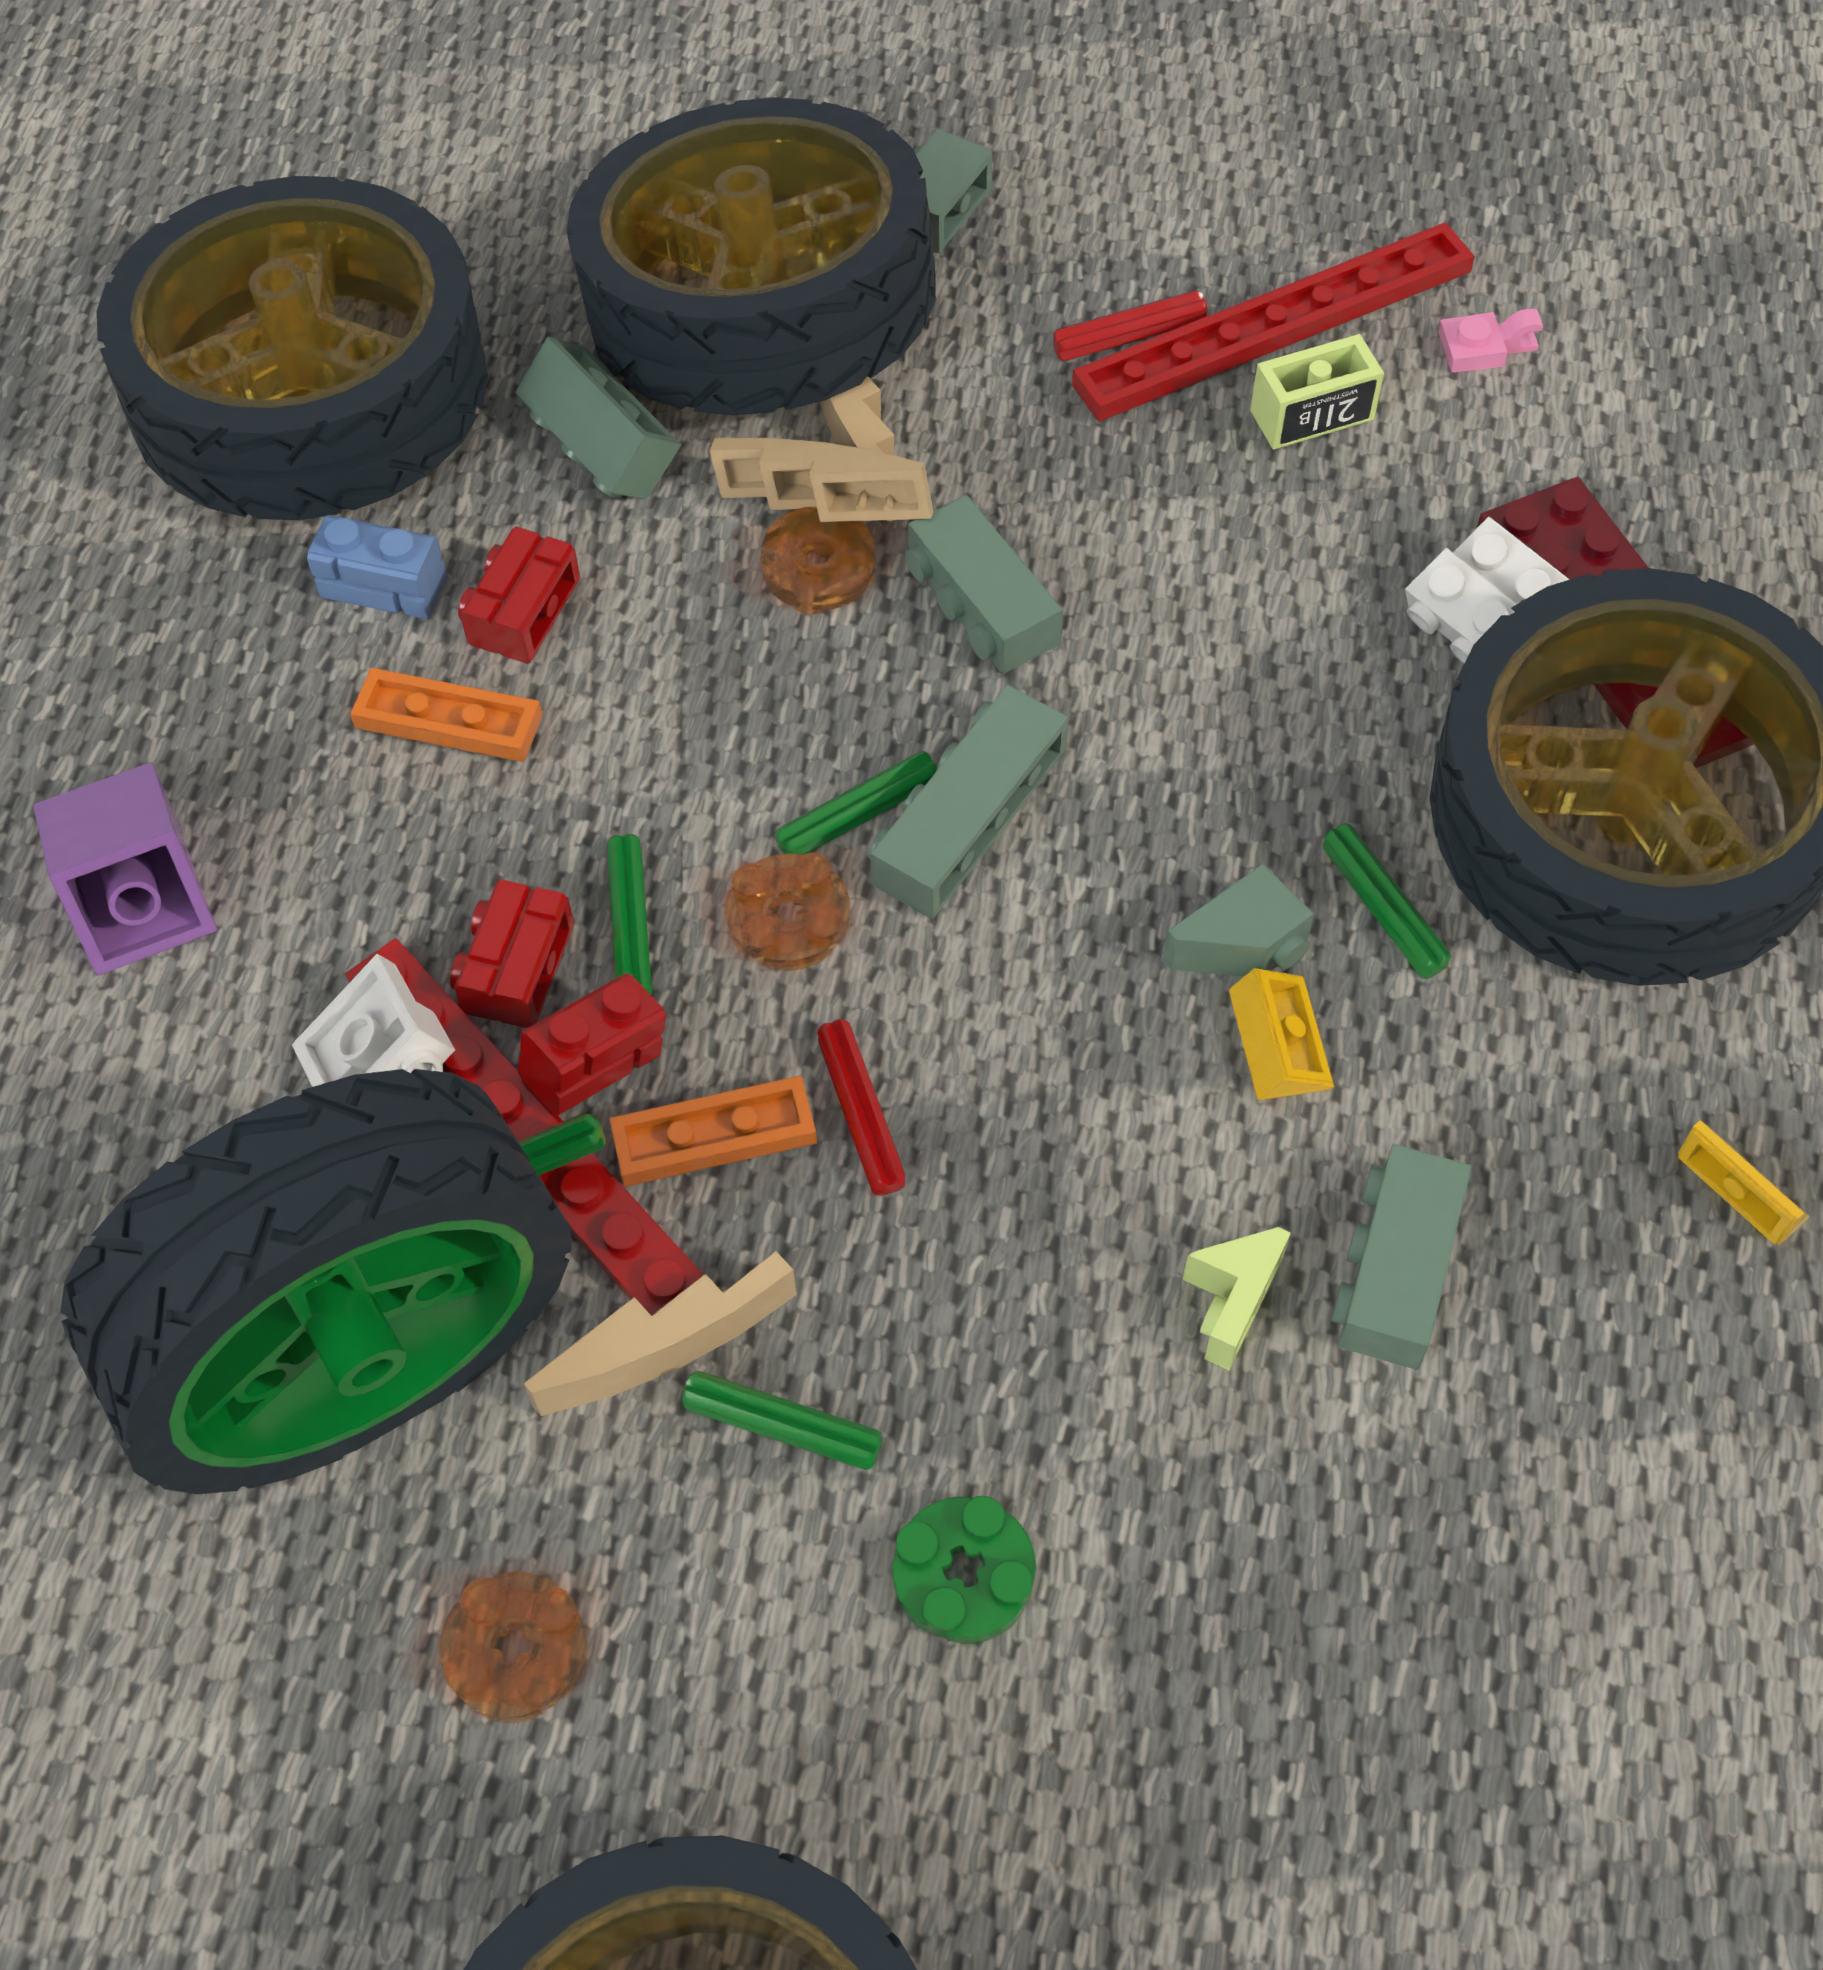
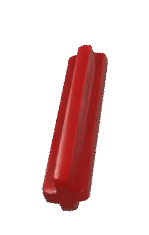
[1053,290,1207,361]
[817,1019,905,1196]

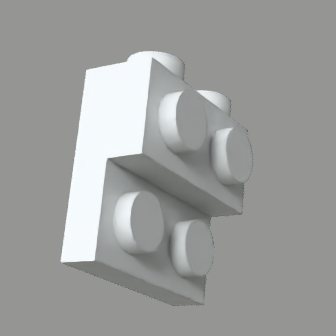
[1405,517,1569,664]
[292,954,455,1087]

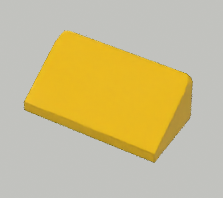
[1229,968,1334,1100]
[1678,1120,1810,1245]

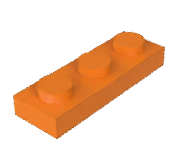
[350,667,543,762]
[609,1075,817,1187]

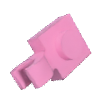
[1438,309,1543,373]

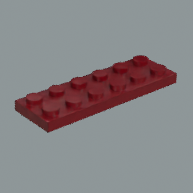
[1477,476,1764,781]

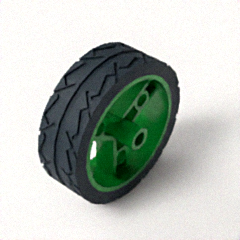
[60,1069,571,1495]

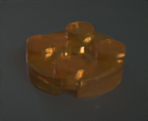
[760,507,875,615]
[725,853,850,971]
[439,1572,588,1723]

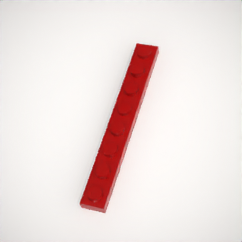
[1072,222,1475,422]
[344,938,703,1316]

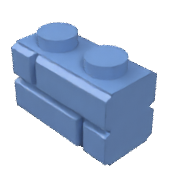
[307,515,447,619]

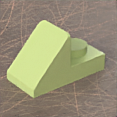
[1183,1227,1291,1371]

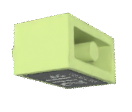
[1250,334,1384,450]

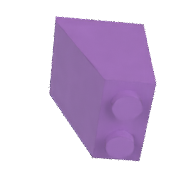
[33,762,218,976]

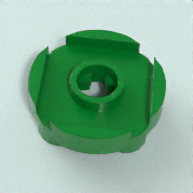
[892,1496,1036,1644]

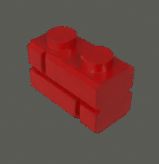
[458,526,581,664]
[450,879,574,1028]
[518,973,666,1116]

